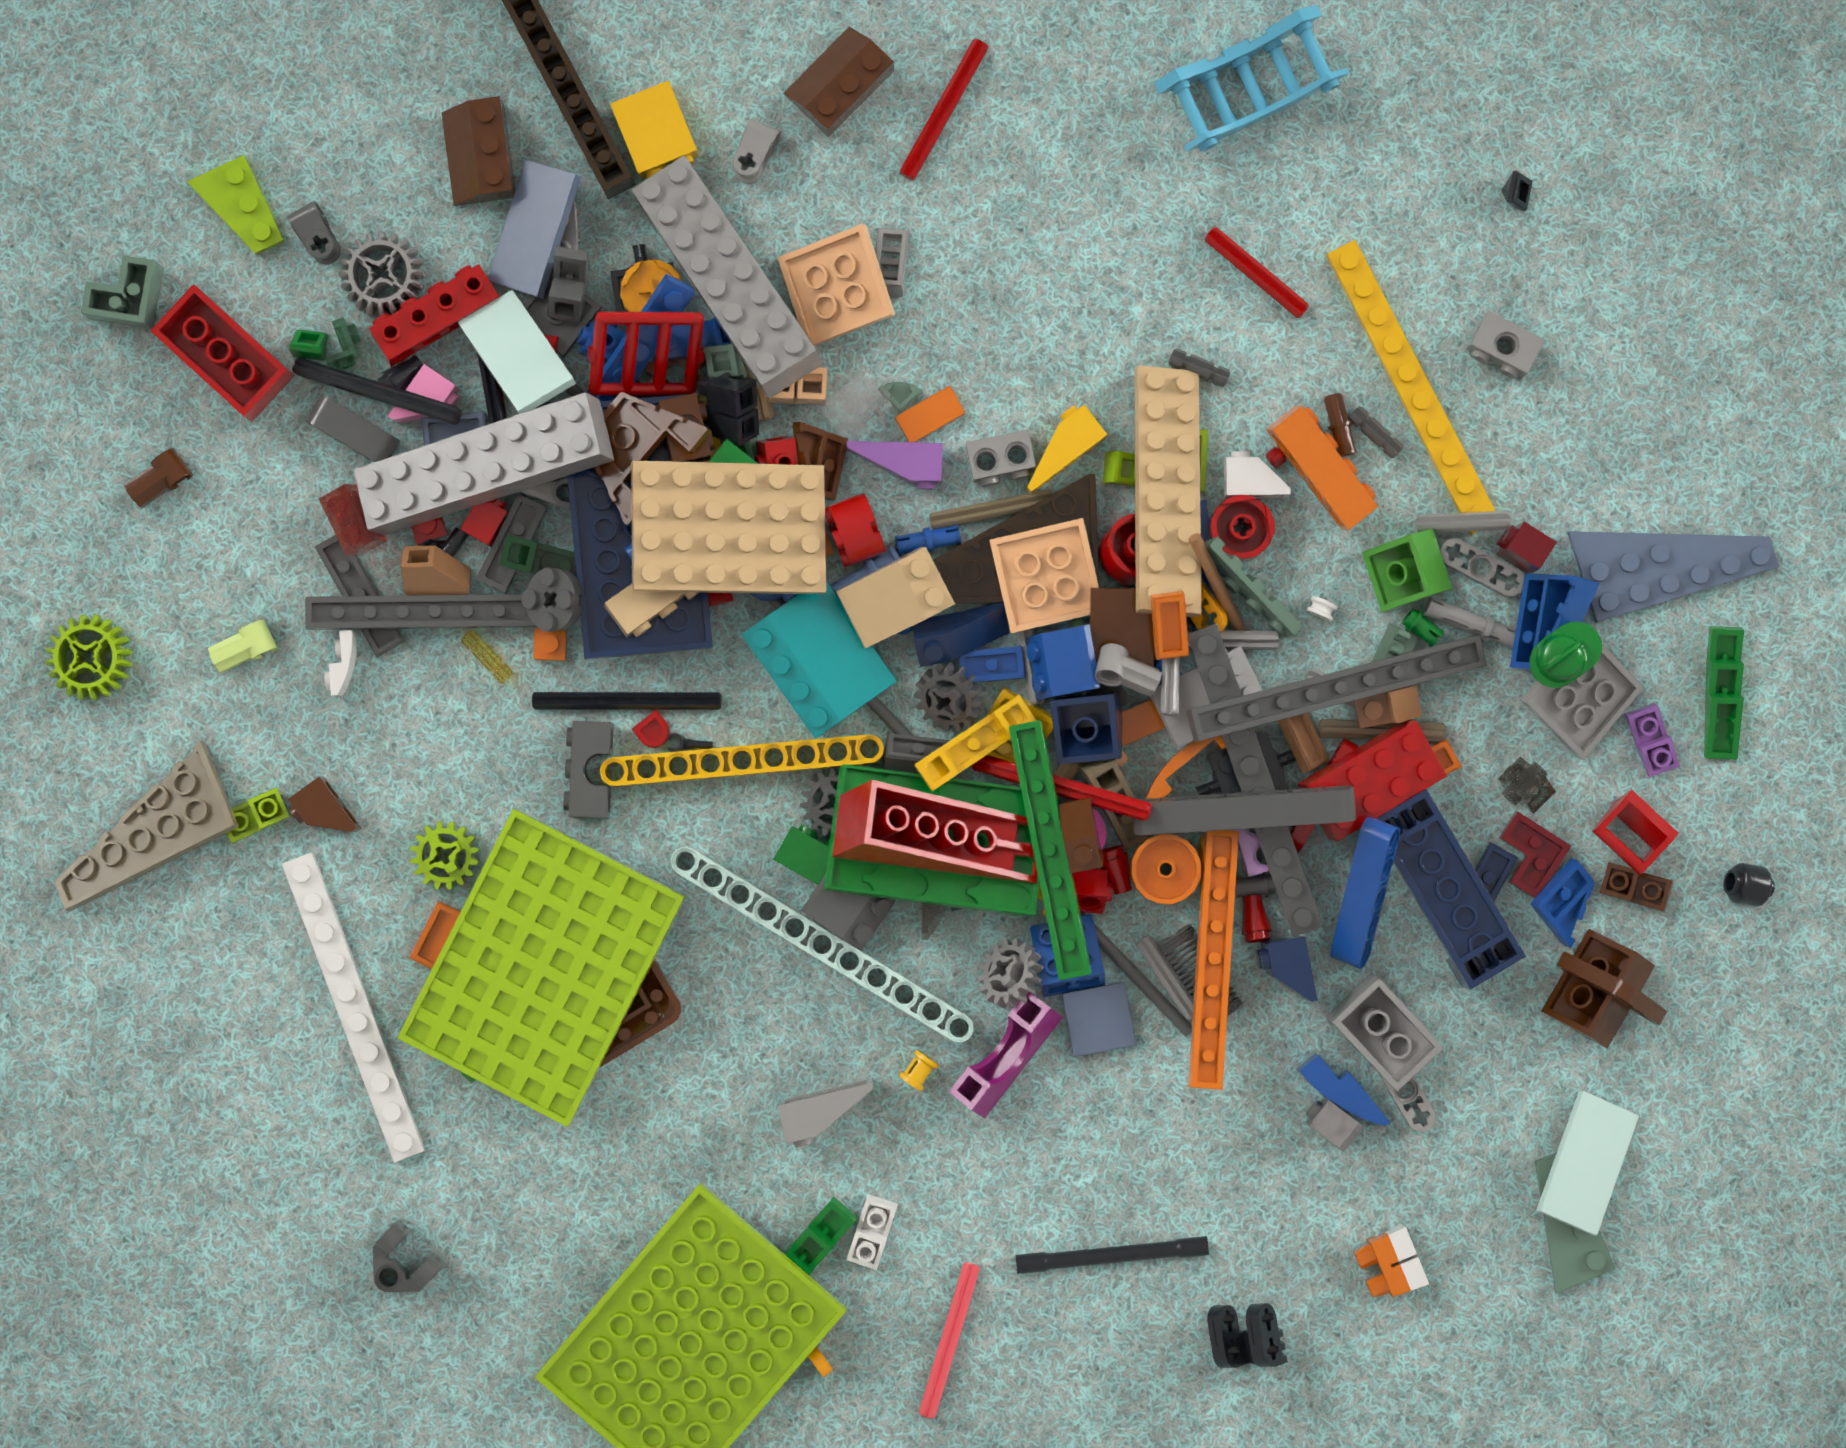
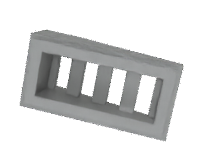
[875,228,909,297]

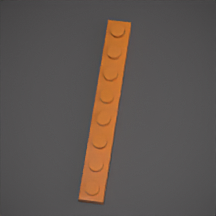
[1188,830,1239,1090]

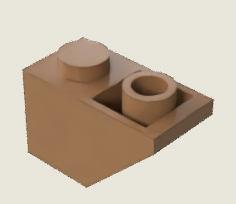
[400,546,471,596]

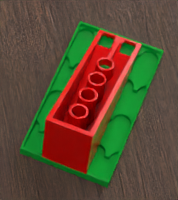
[824,764,1039,917]

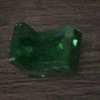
[325,317,362,370]

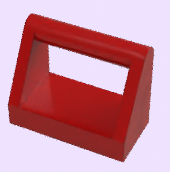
[1592,789,1679,875]

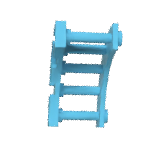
[1154,4,1349,152]

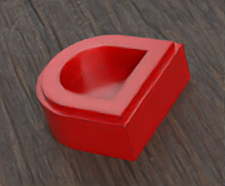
[632,710,670,748]

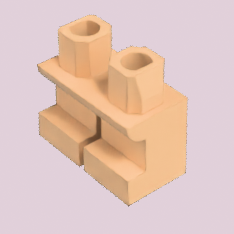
[765,367,827,405]

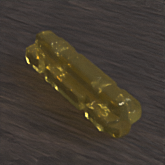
[461,630,514,684]

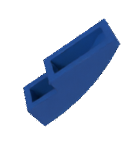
[1296,1053,1390,1126]

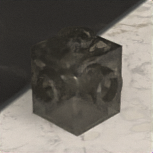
[1498,757,1556,814]

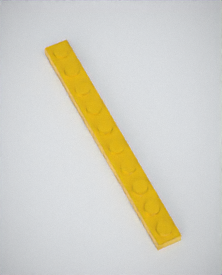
[1326,240,1496,535]

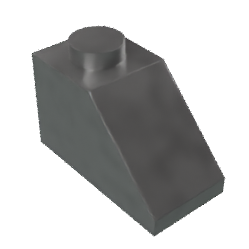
[1306,1098,1364,1152]

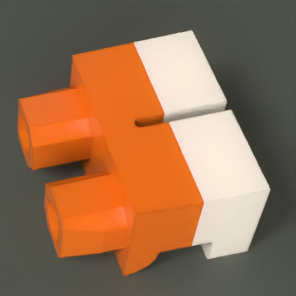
[1353,1224,1429,1297]

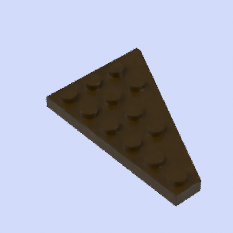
[933,474,1099,604]

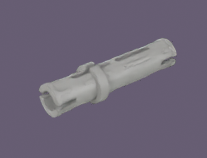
[1423,596,1516,649]

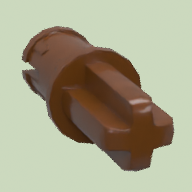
[1324,393,1357,457]

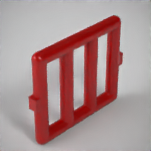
[588,312,705,396]

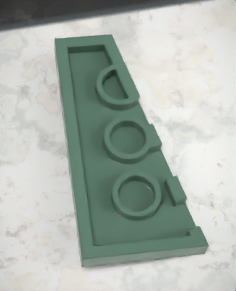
[1204,537,1303,637]
[1535,1152,1616,1293]

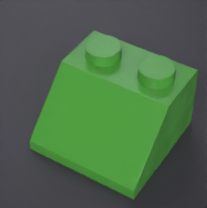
[1362,528,1453,612]

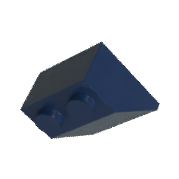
[1050,691,1123,765]
[1256,935,1318,1002]

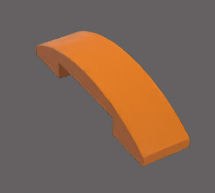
[1145,735,1225,799]

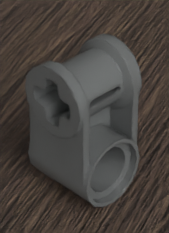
[287,201,341,265]

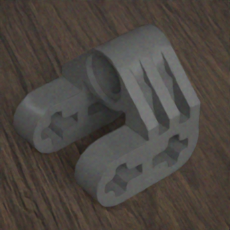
[373,1220,446,1292]

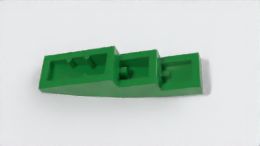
[1704,626,1744,760]
[784,1197,858,1276]

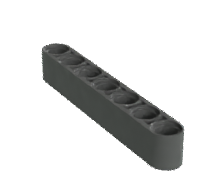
[1133,786,1356,835]

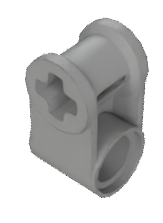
[733,118,781,184]

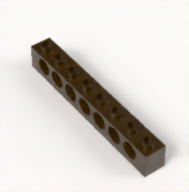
[502,0,636,200]

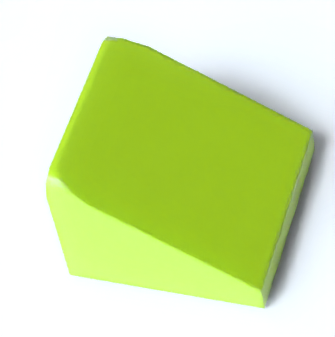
[1103,451,1135,486]

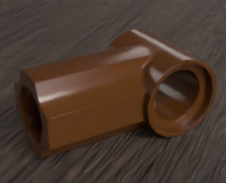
[124,448,193,508]

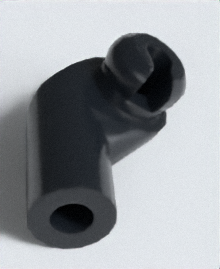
[421,527,469,557]

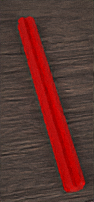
[972,755,1152,821]

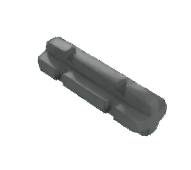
[1169,348,1230,387]
[1349,406,1404,458]

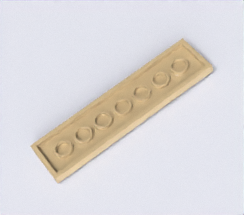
[1135,365,1202,617]

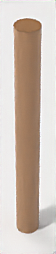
[1188,533,1247,631]

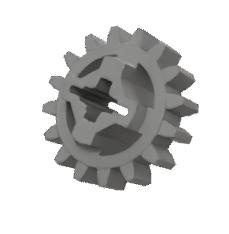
[977,938,1043,1009]

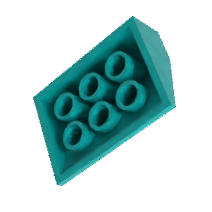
[741,580,898,739]

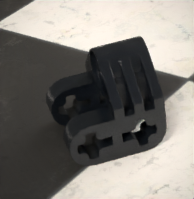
[1207,1303,1288,1368]

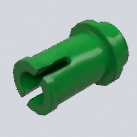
[1402,608,1444,647]

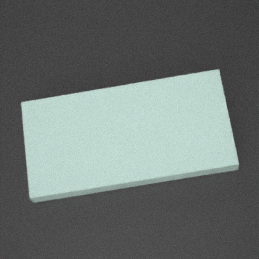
[458,290,576,414]
[1536,1091,1639,1236]

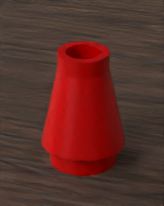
[1100,845,1132,895]
[1241,895,1273,943]

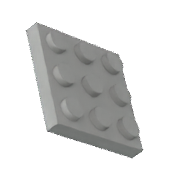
[1521,644,1644,760]

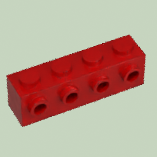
[369,264,499,367]

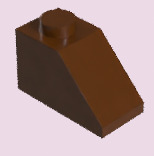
[288,776,362,832]
[1058,797,1104,873]

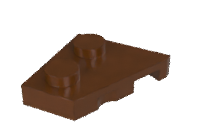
[792,422,849,501]

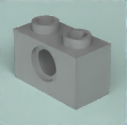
[1466,311,1545,379]

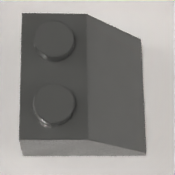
[801,874,896,951]

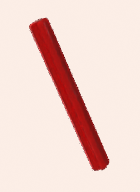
[900,38,988,180]

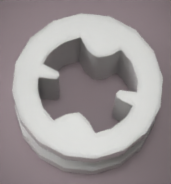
[1305,596,1338,622]

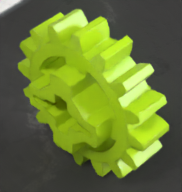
[410,821,480,890]

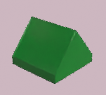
[289,330,328,361]

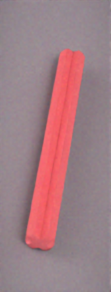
[919,1262,980,1419]

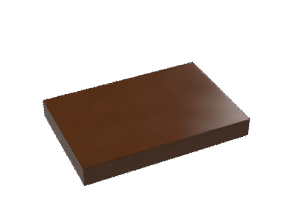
[1090,587,1154,685]

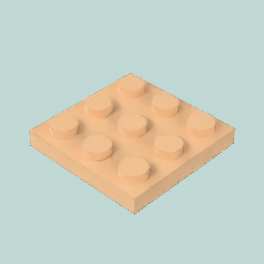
[777,224,895,346]
[989,518,1099,633]

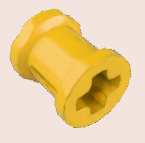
[898,1049,940,1091]

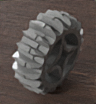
[339,231,426,316]

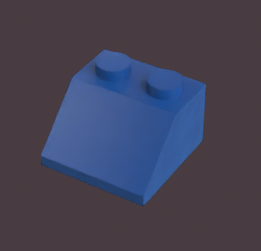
[1026,624,1100,700]

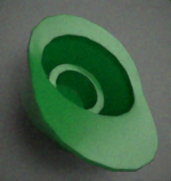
[1529,622,1602,688]

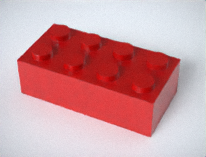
[150,284,295,422]
[1297,720,1447,841]

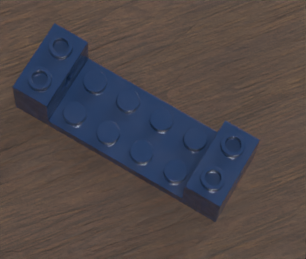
[1377,789,1526,989]

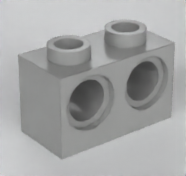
[966,429,1036,487]

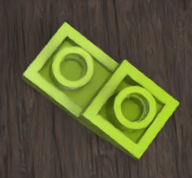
[227,787,290,844]

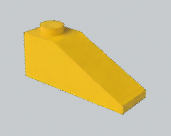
[1027,404,1107,494]

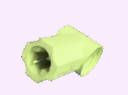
[208,619,278,673]

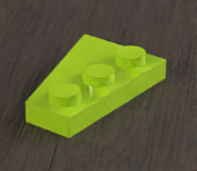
[187,155,285,255]

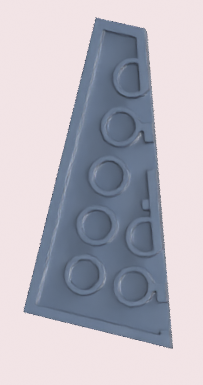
[1567,531,1779,623]

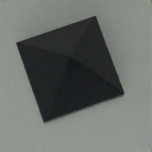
[1502,171,1533,211]

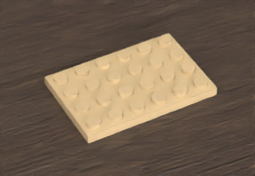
[631,460,826,594]

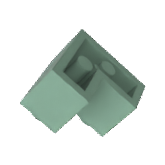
[81,255,164,329]

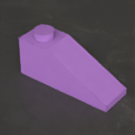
[847,441,943,490]

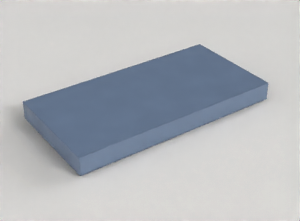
[488,159,581,299]

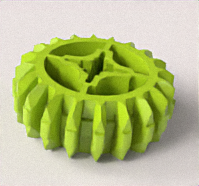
[45,614,134,700]

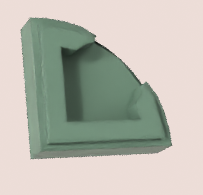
[878,382,923,413]

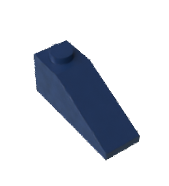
[912,603,1010,667]

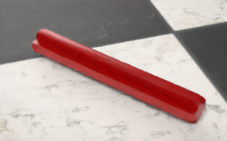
[1205,227,1309,318]

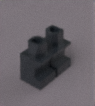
[697,372,760,447]

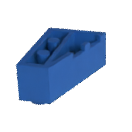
[1510,573,1600,673]

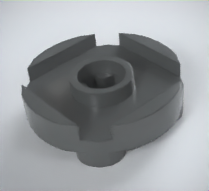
[521,567,583,632]

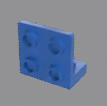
[1030,914,1105,998]

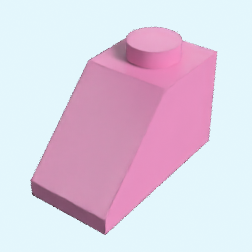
[388,364,460,424]

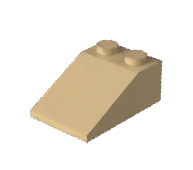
[836,547,955,648]

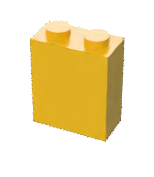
[610,80,699,180]

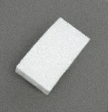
[324,630,357,697]
[846,1194,898,1270]

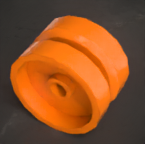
[1130,834,1201,904]

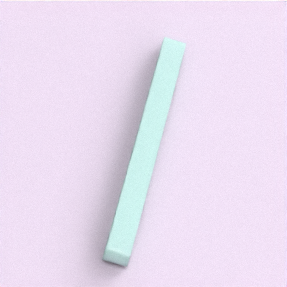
[671,847,974,1042]

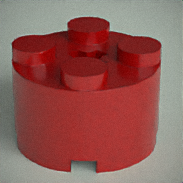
[825,493,886,568]
[1208,495,1275,562]
[1098,514,1136,586]

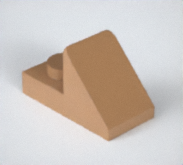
[1354,685,1422,729]

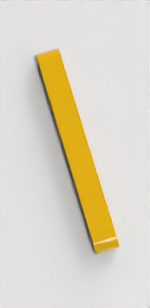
[600,734,884,787]

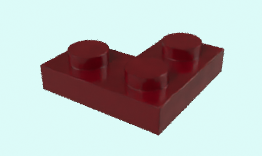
[1499,811,1571,899]

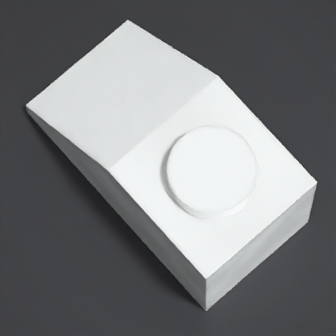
[1223,451,1291,499]

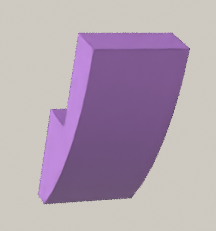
[1624,703,1680,777]

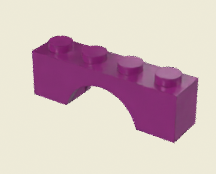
[949,992,1063,1119]

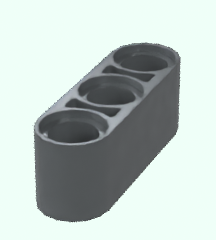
[305,394,400,462]

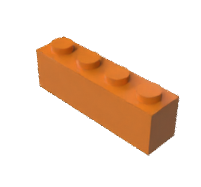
[1265,406,1378,530]

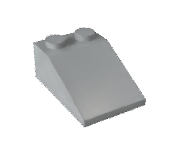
[1150,646,1262,748]
[1325,973,1444,1092]
[777,1078,874,1147]

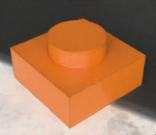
[533,628,567,661]

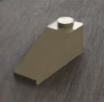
[1076,759,1153,851]

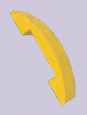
[914,695,1037,791]

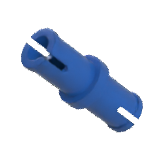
[895,524,961,556]

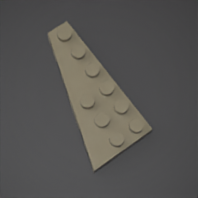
[54,741,239,912]

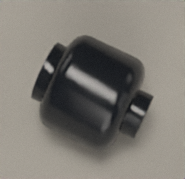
[1723,863,1775,907]

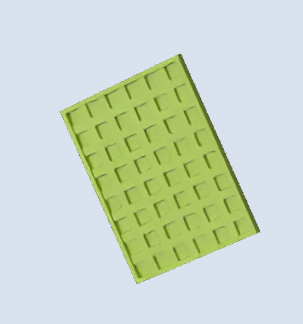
[397,808,686,1127]

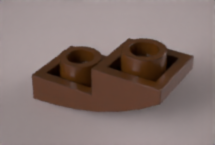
[1600,862,1673,912]

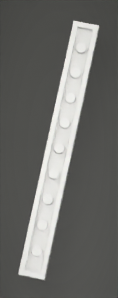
[282,852,425,1163]

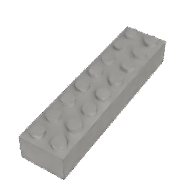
[631,155,823,399]
[354,392,614,536]

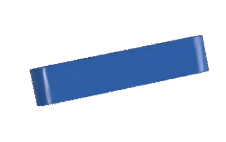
[1330,816,1400,969]

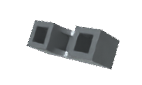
[563,721,614,819]

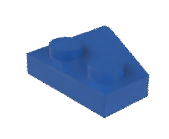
[1530,858,1595,948]

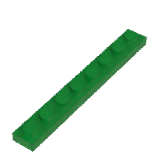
[1009,720,1092,981]

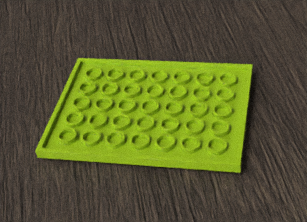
[534,1182,848,1448]

